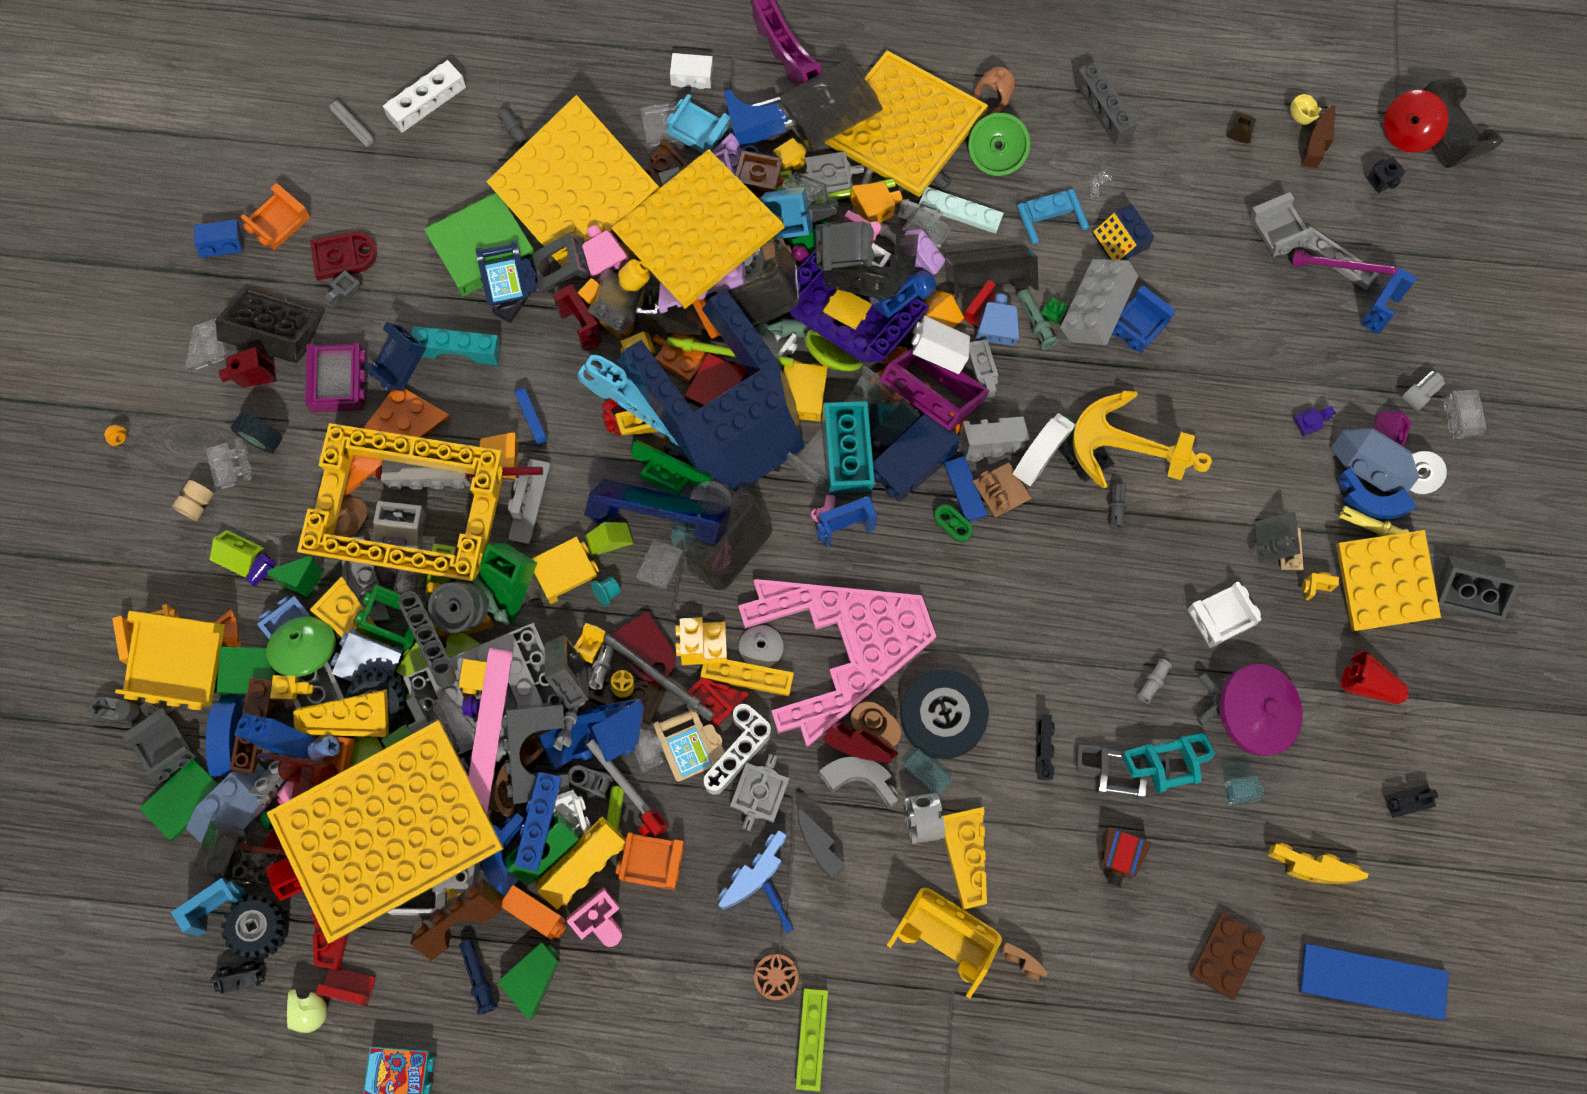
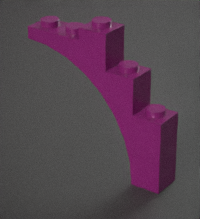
[750,0,825,90]

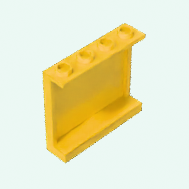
[115,611,225,710]

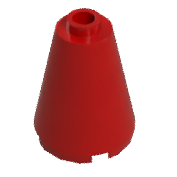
[1340,651,1409,705]

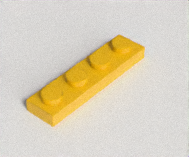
[700,660,794,696]

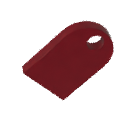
[310,232,377,281]
[611,611,676,683]

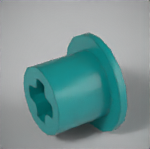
[591,576,621,607]

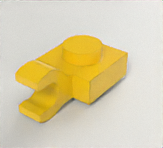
[270,675,314,701]

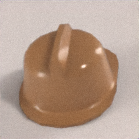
[334,498,368,538]
[851,701,901,748]
[488,765,516,817]

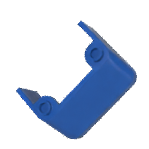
[539,699,644,770]

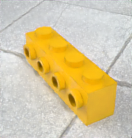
[535,816,625,910]

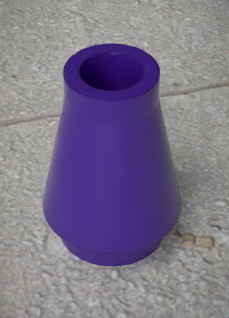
[245,553,276,587]

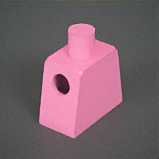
[582,225,632,279]

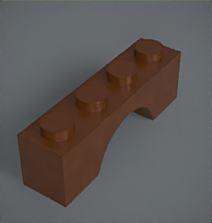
[410,879,503,961]

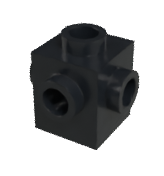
[1367,157,1405,194]

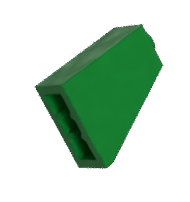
[497,942,560,1020]

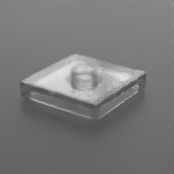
[640,101,679,146]

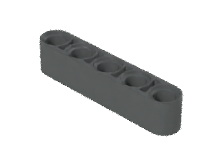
[398,591,457,688]

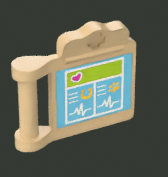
[652,708,725,782]

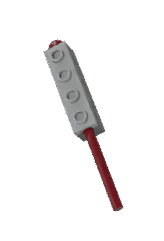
[375,460,543,490]

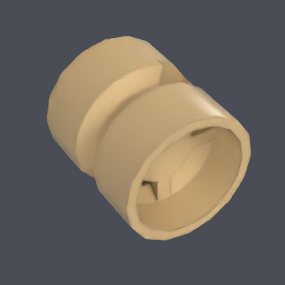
[172,480,214,521]

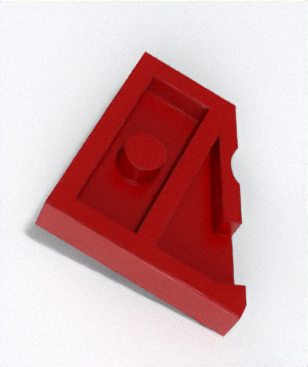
[687,677,749,727]

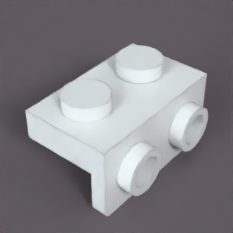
[553,790,591,837]

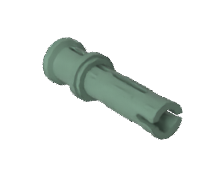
[1017,289,1059,350]

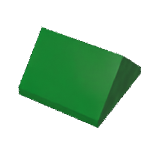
[267,555,324,600]

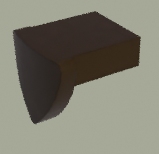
[1227,113,1256,144]

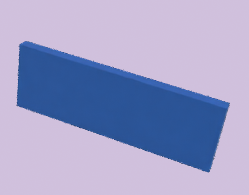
[1299,944,1449,1020]

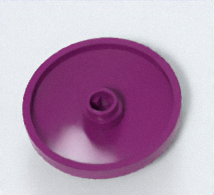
[1219,664,1303,756]

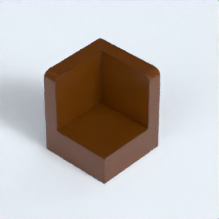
[519,736,547,771]

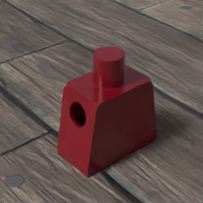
[219,347,276,388]

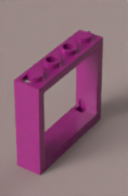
[880,348,990,431]

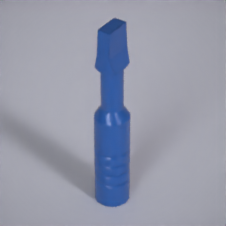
[762,881,794,933]

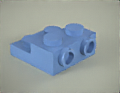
[257,595,311,639]

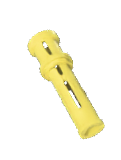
[1339,505,1409,537]

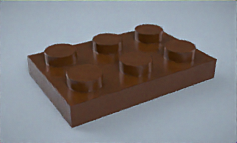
[1189,912,1265,1000]

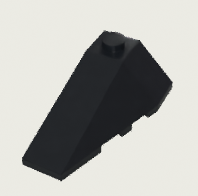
[868,399,920,453]

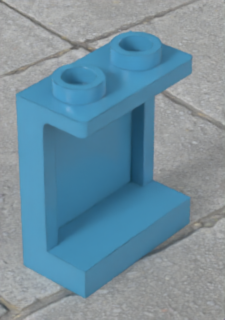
[171,878,247,937]

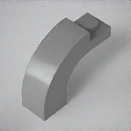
[819,757,898,809]

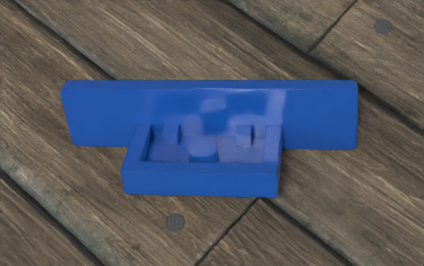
[515,772,562,871]

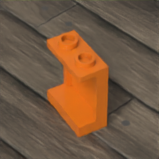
[240,183,311,251]
[616,832,685,891]

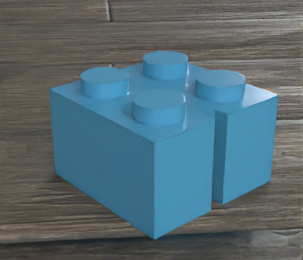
[760,187,813,239]

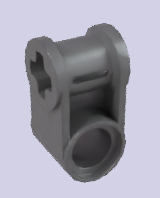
[568,765,614,800]

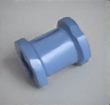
[307,735,340,763]

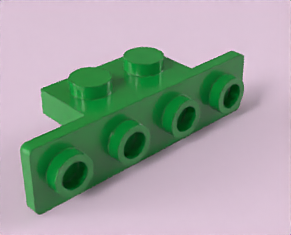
[631,440,712,497]

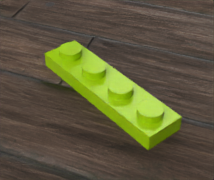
[796,989,828,1091]

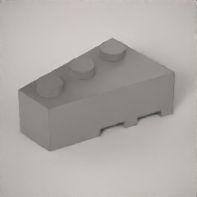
[959,417,1030,462]

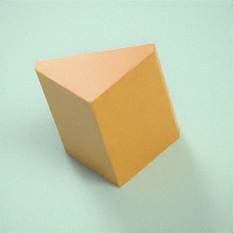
[914,290,964,328]

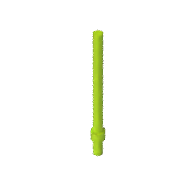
[667,337,794,367]

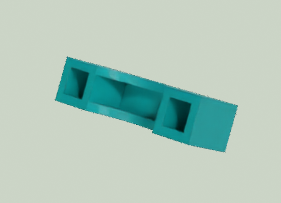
[411,326,501,365]

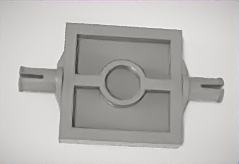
[794,152,864,197]
[730,754,790,832]

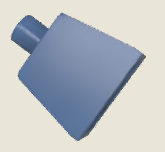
[975,294,1019,346]

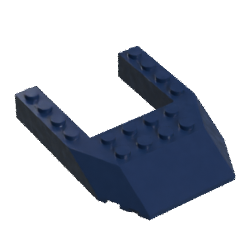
[617,289,805,493]

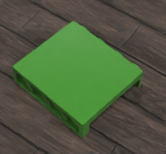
[424,193,534,297]

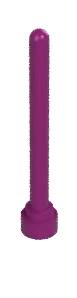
[1293,250,1398,275]

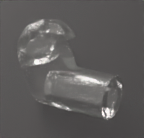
[1090,171,1111,199]

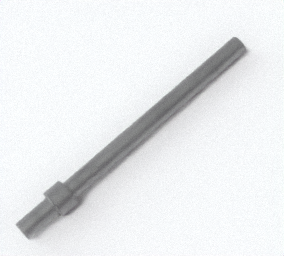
[604,634,715,721]

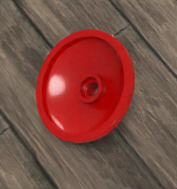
[1384,90,1449,153]

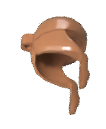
[974,66,1016,114]

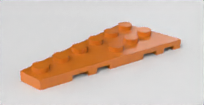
[343,389,451,498]

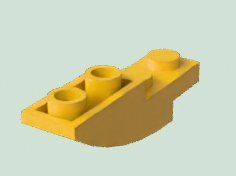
[1267,843,1369,884]

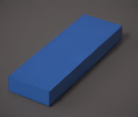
[944,456,987,522]

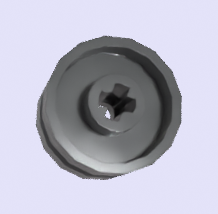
[428,581,488,633]

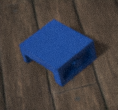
[1361,267,1417,334]
[1112,286,1176,354]
[816,496,877,547]

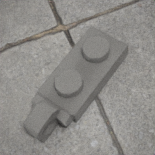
[969,339,998,398]

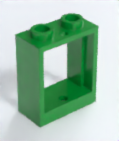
[354,584,426,651]

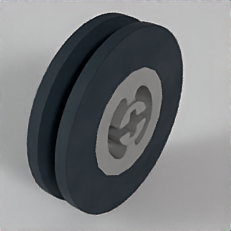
[900,670,989,759]

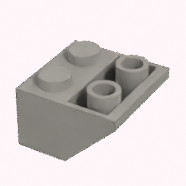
[373,501,427,549]

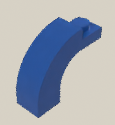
[1337,468,1417,522]
[206,695,245,776]
[481,813,526,899]

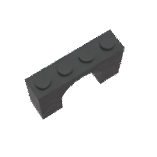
[501,702,570,804]

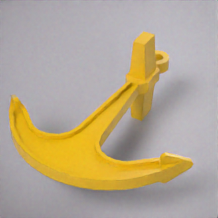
[1073,391,1212,488]

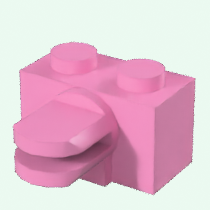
[567,887,622,947]

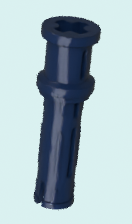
[459,939,498,1015]

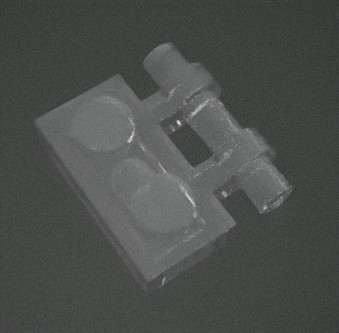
[206,438,253,490]

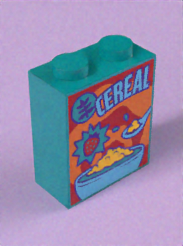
[363,1047,436,1094]

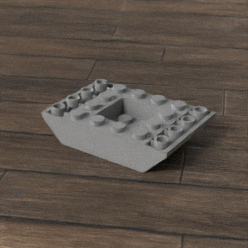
[403,623,568,756]

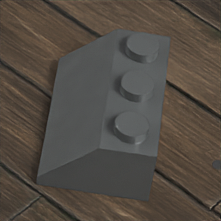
[1438,555,1521,621]

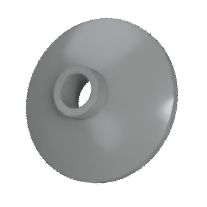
[739,625,784,668]

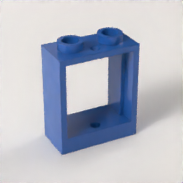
[234,713,314,760]

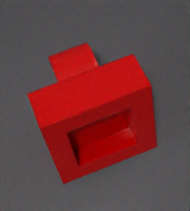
[638,809,669,837]

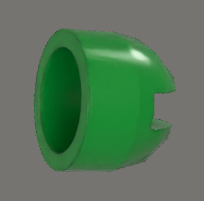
[260,810,274,831]

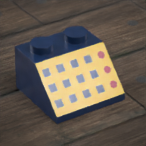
[1092,204,1154,260]

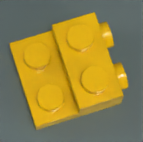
[675,617,727,665]

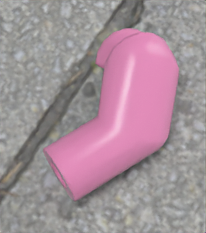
[811,495,836,522]

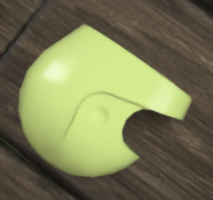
[287,989,327,1033]

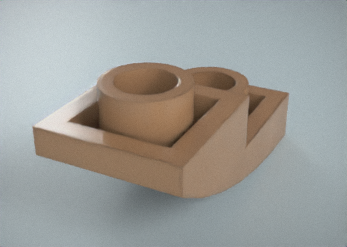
[1000,943,1048,981]

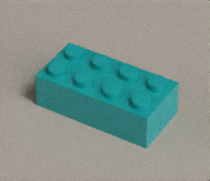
[821,401,875,494]

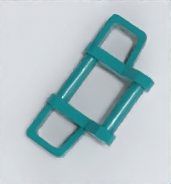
[1122,734,1215,793]

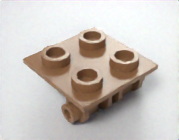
[973,463,1032,518]

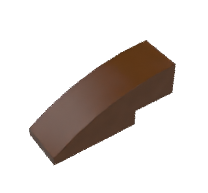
[1302,105,1336,168]

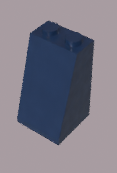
[873,413,961,502]

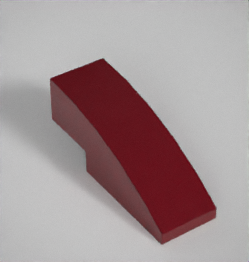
[823,721,899,763]

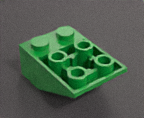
[480,543,537,623]

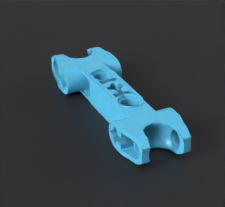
[577,355,681,449]

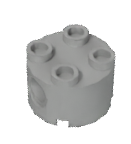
[903,793,945,844]

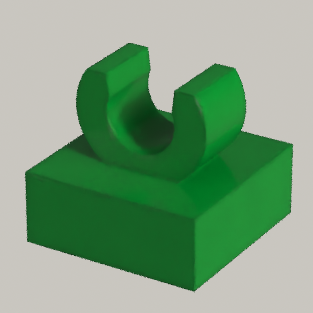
[1042,297,1069,325]

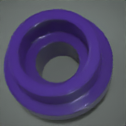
[462,694,480,718]

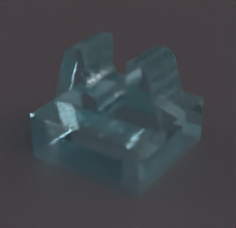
[671,525,697,551]

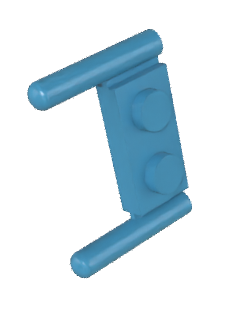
[1017,189,1089,245]

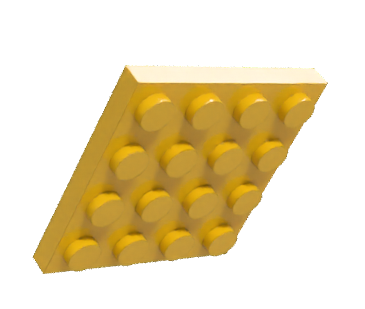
[1336,530,1441,631]

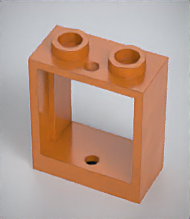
[502,885,566,941]

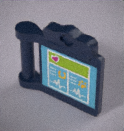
[475,240,537,306]

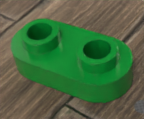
[934,505,973,543]

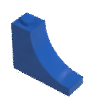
[724,89,788,148]

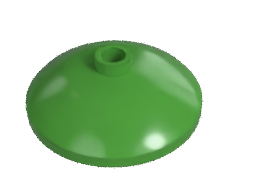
[968,113,1030,176]
[266,616,336,677]

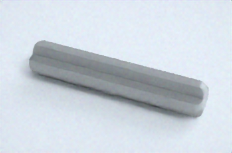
[330,101,374,147]

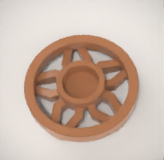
[754,954,799,1000]

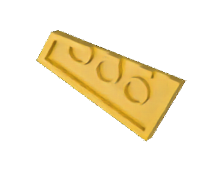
[293,689,389,737]

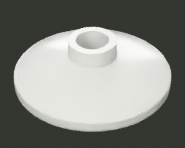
[1410,451,1447,494]

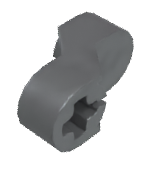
[89,697,139,722]

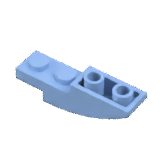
[717,831,787,910]

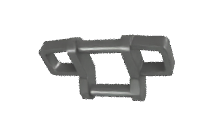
[1076,745,1170,800]

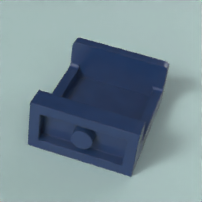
[364,322,426,391]

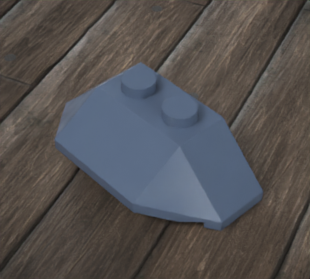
[1331,428,1420,493]
[186,763,268,845]

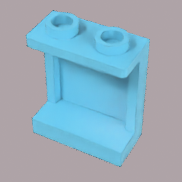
[666,94,730,153]

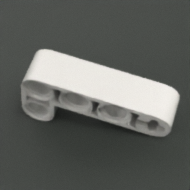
[704,704,771,795]

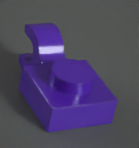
[1293,406,1336,437]

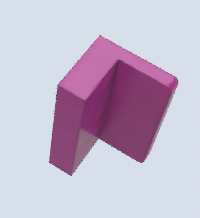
[1374,411,1412,447]

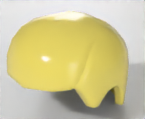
[1290,94,1321,125]

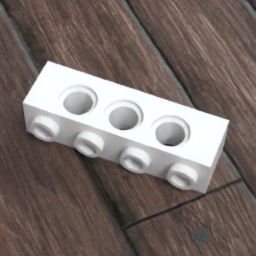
[383,60,466,133]

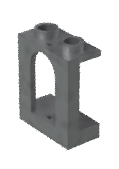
[532,232,591,296]

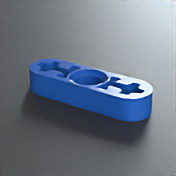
[514,387,547,445]

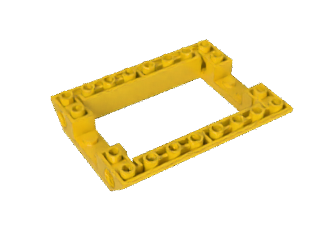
[297,423,503,582]

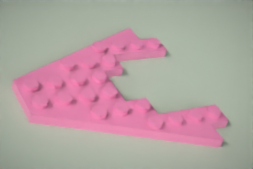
[738,579,936,747]

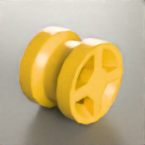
[611,670,634,698]

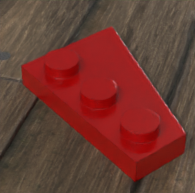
[312,911,349,970]

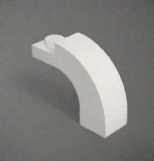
[1013,413,1076,486]

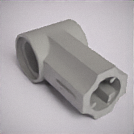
[1401,371,1445,412]

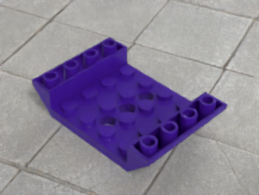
[778,249,930,362]

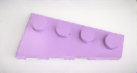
[658,263,745,313]

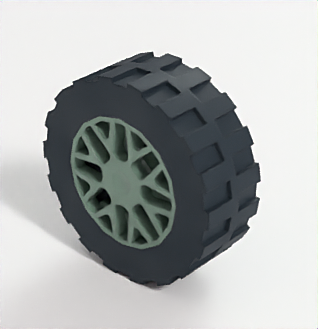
[230,412,283,454]

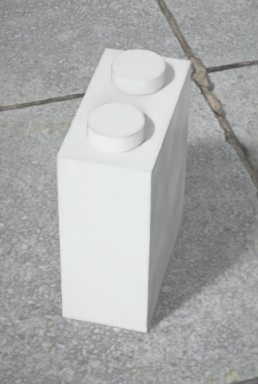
[911,316,970,374]

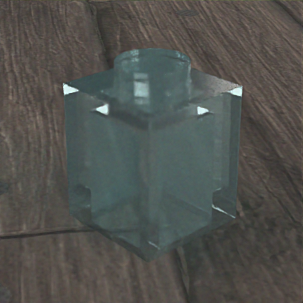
[1225,776,1264,806]

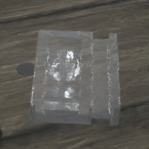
[636,539,684,592]

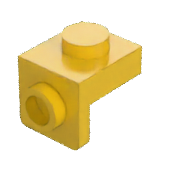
[1302,572,1339,600]
[572,623,606,663]

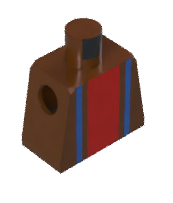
[1100,828,1152,888]

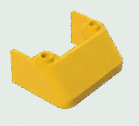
[887,888,1002,999]

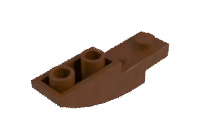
[230,677,275,773]

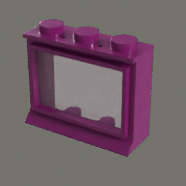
[305,342,367,413]

